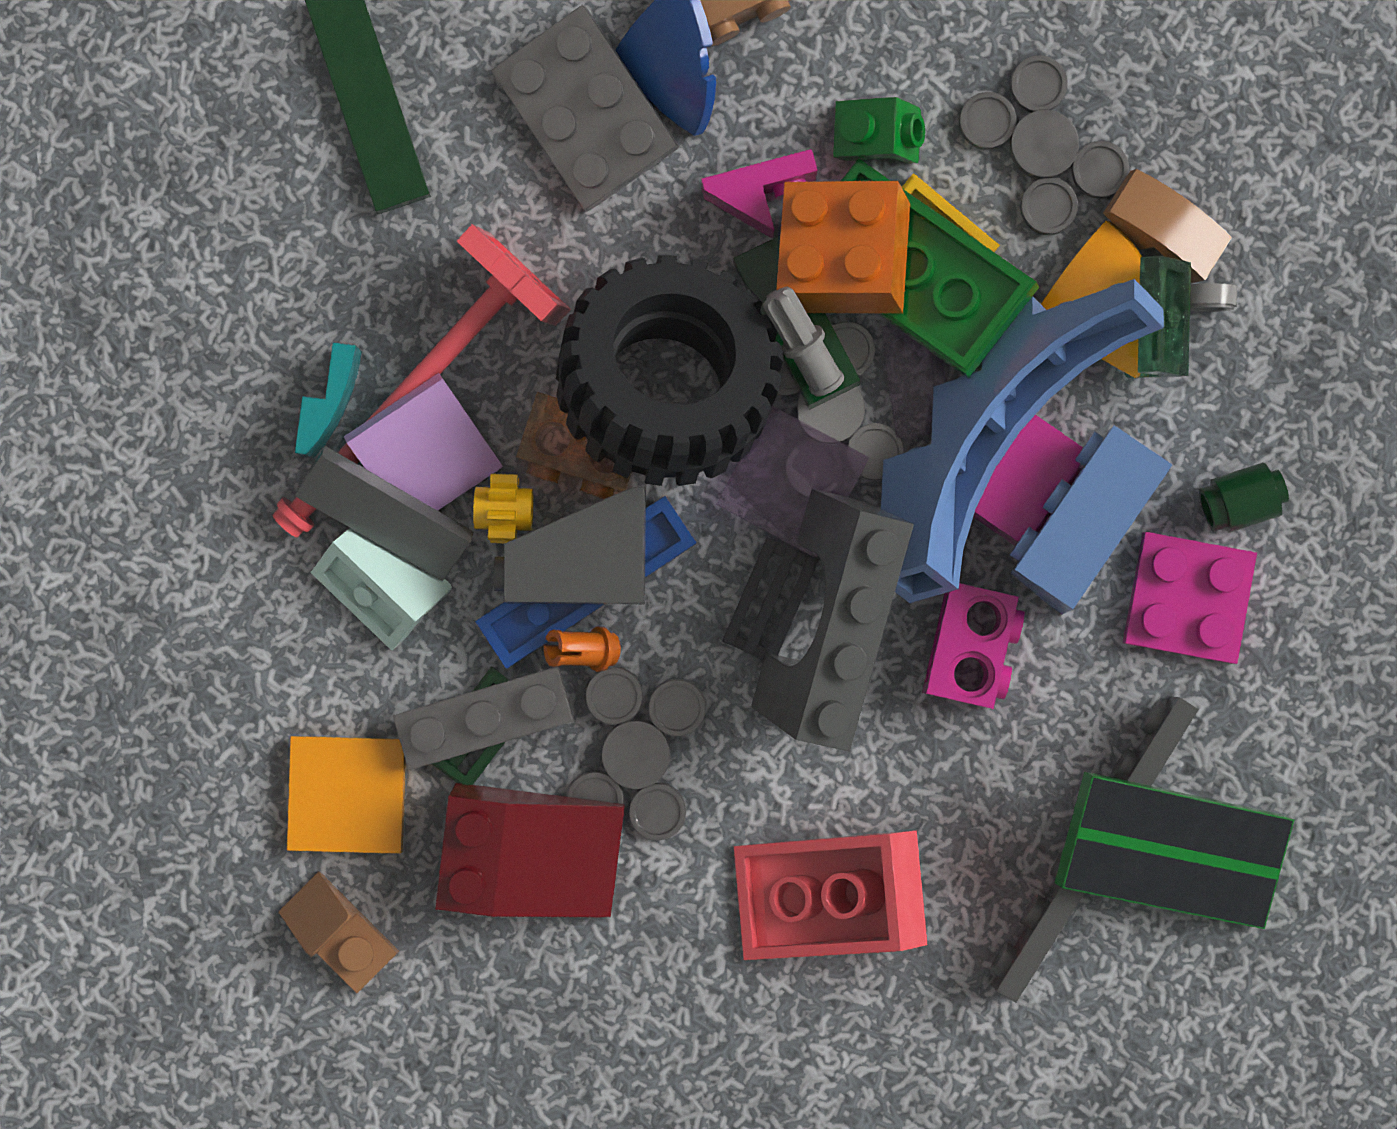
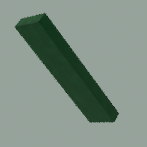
[305,0,431,215]

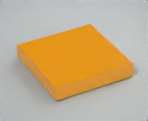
[287,736,406,854]

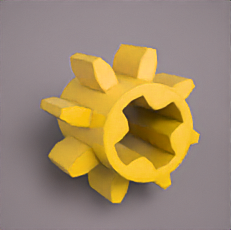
[473,473,534,544]

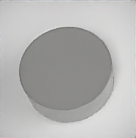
[1179,283,1237,312]

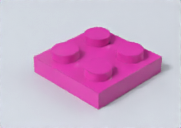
[1123,532,1257,664]

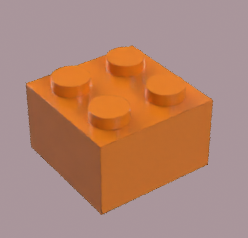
[776,181,910,313]

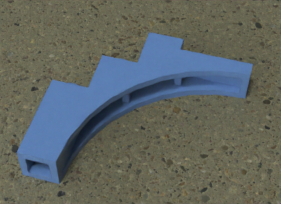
[881,279,1164,603]

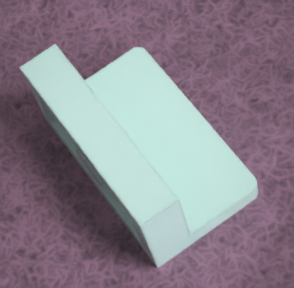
[310,528,452,651]

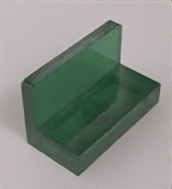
[1124,256,1191,379]

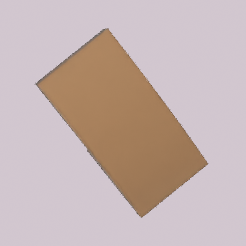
[1103,169,1232,283]

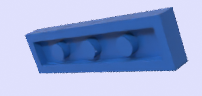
[475,496,697,669]

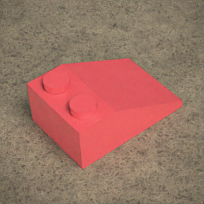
[734,830,927,960]

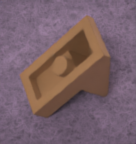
[279,871,399,993]

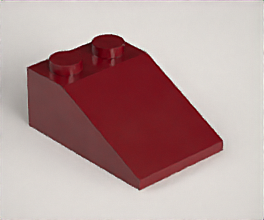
[435,783,625,917]

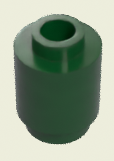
[1199,462,1289,533]

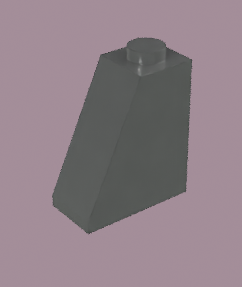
[493,487,646,605]

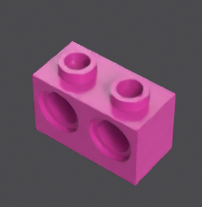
[922,583,1025,709]

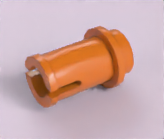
[544,626,621,672]

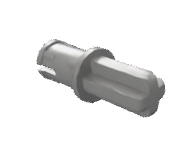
[763,286,844,396]

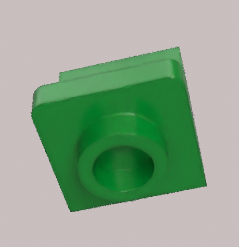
[833,97,925,164]

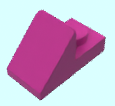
[701,149,818,238]

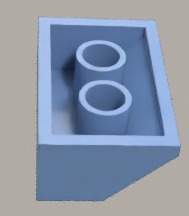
[1010,425,1172,615]

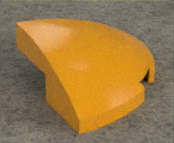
[1041,221,1156,378]

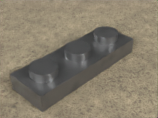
[393,667,575,770]

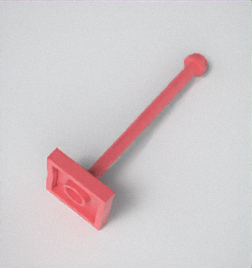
[272,224,571,538]

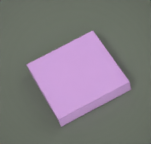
[344,373,503,511]

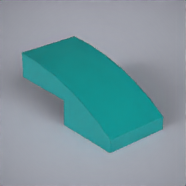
[295,343,362,458]

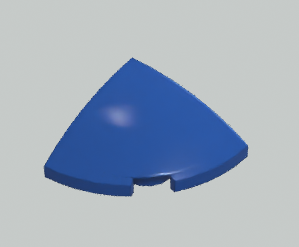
[615,0,716,136]

